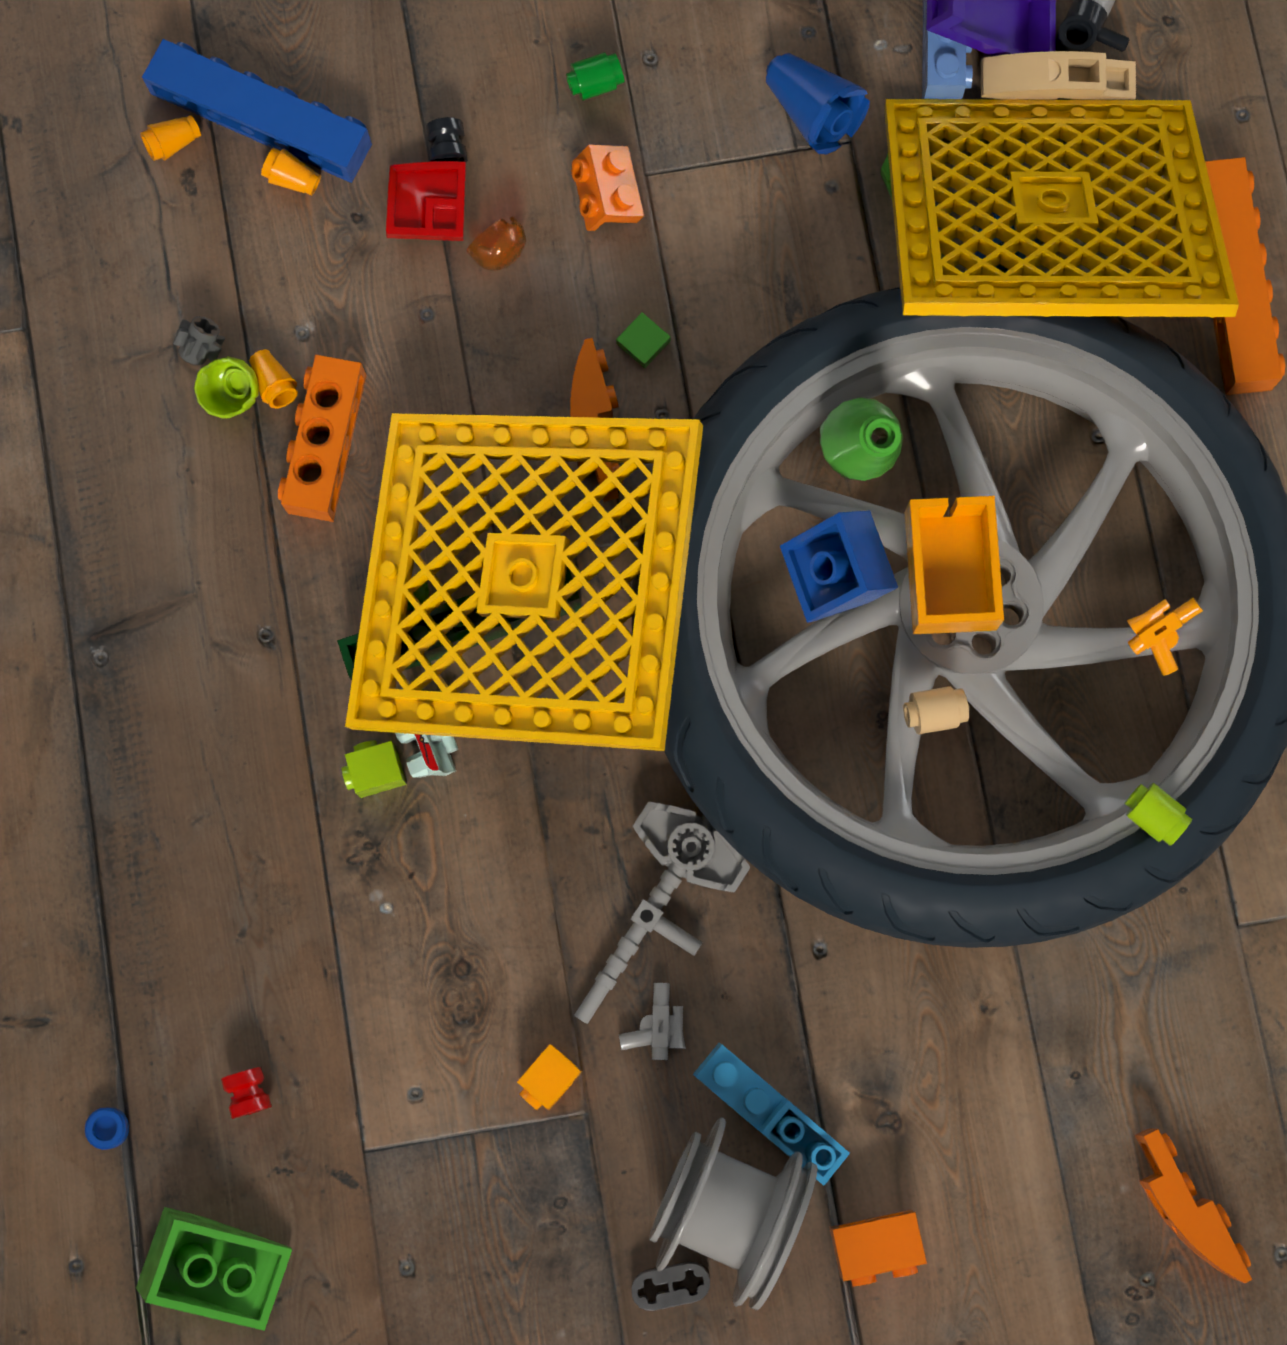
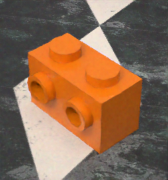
[830,1210,927,1287]

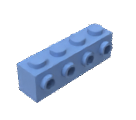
[922,0,973,99]

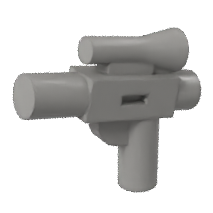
[619,983,686,1060]

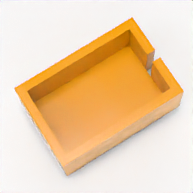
[904,496,1004,634]

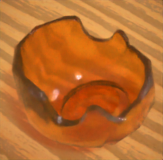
[466,216,526,271]

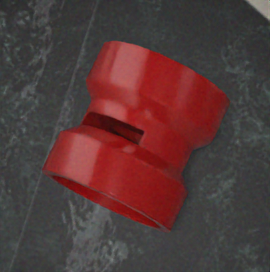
[221,1067,272,1119]

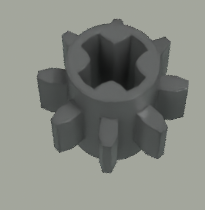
[173,316,225,365]

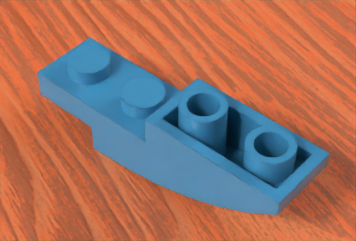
[693,1043,850,1186]

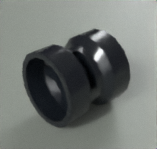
[426,117,468,162]

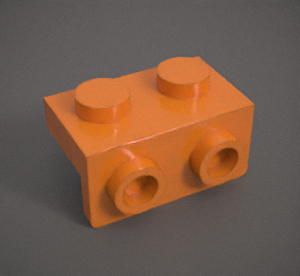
[571,144,644,231]

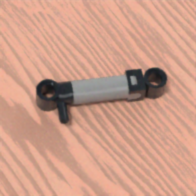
[1056,0,1130,52]

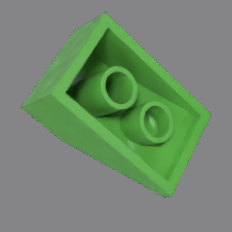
[136,1207,293,1331]

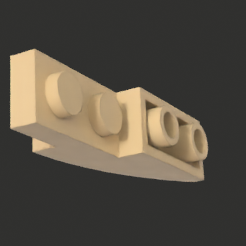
[981,51,1136,100]

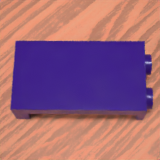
[926,0,1056,56]

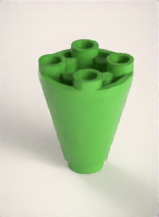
[820,398,903,481]

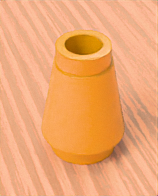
[140,115,201,161]
[261,147,321,196]
[249,349,298,409]

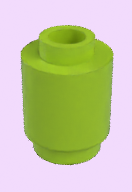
[1124,782,1192,846]

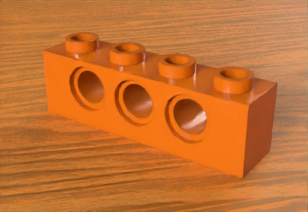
[278,354,367,522]

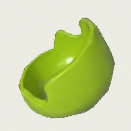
[194,356,259,419]

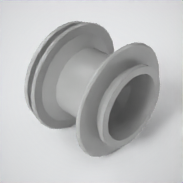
[649,1117,818,1311]

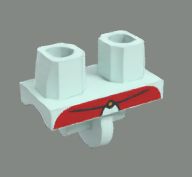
[395,733,458,778]

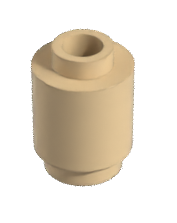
[903,686,969,735]

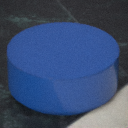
[85,1107,129,1150]

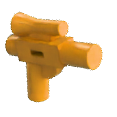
[1127,597,1203,676]

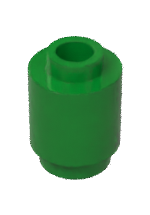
[566,52,625,101]

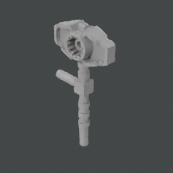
[574,802,750,1024]

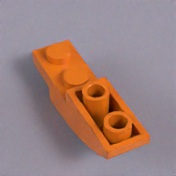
[570,338,624,502]
[1135,1128,1252,1283]

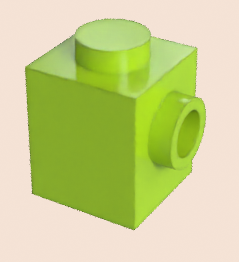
[341,740,407,798]

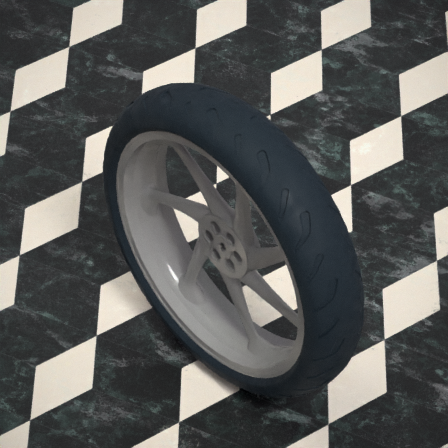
[631,287,1287,948]

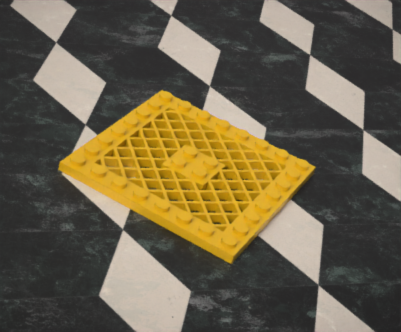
[884,99,1239,318]
[345,413,703,751]

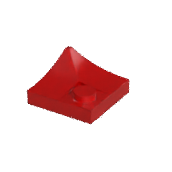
[386,161,466,241]

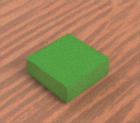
[616,312,671,368]

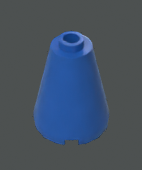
[766,53,870,155]

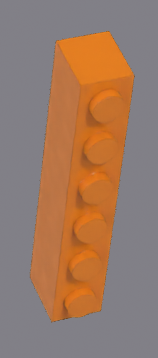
[1205,157,1285,395]

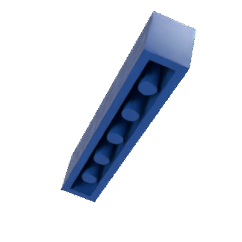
[142,39,372,183]

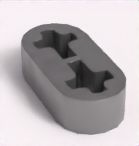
[632,1262,710,1311]

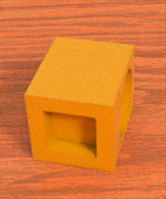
[517,1044,583,1110]

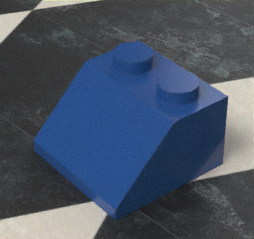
[780,510,898,623]

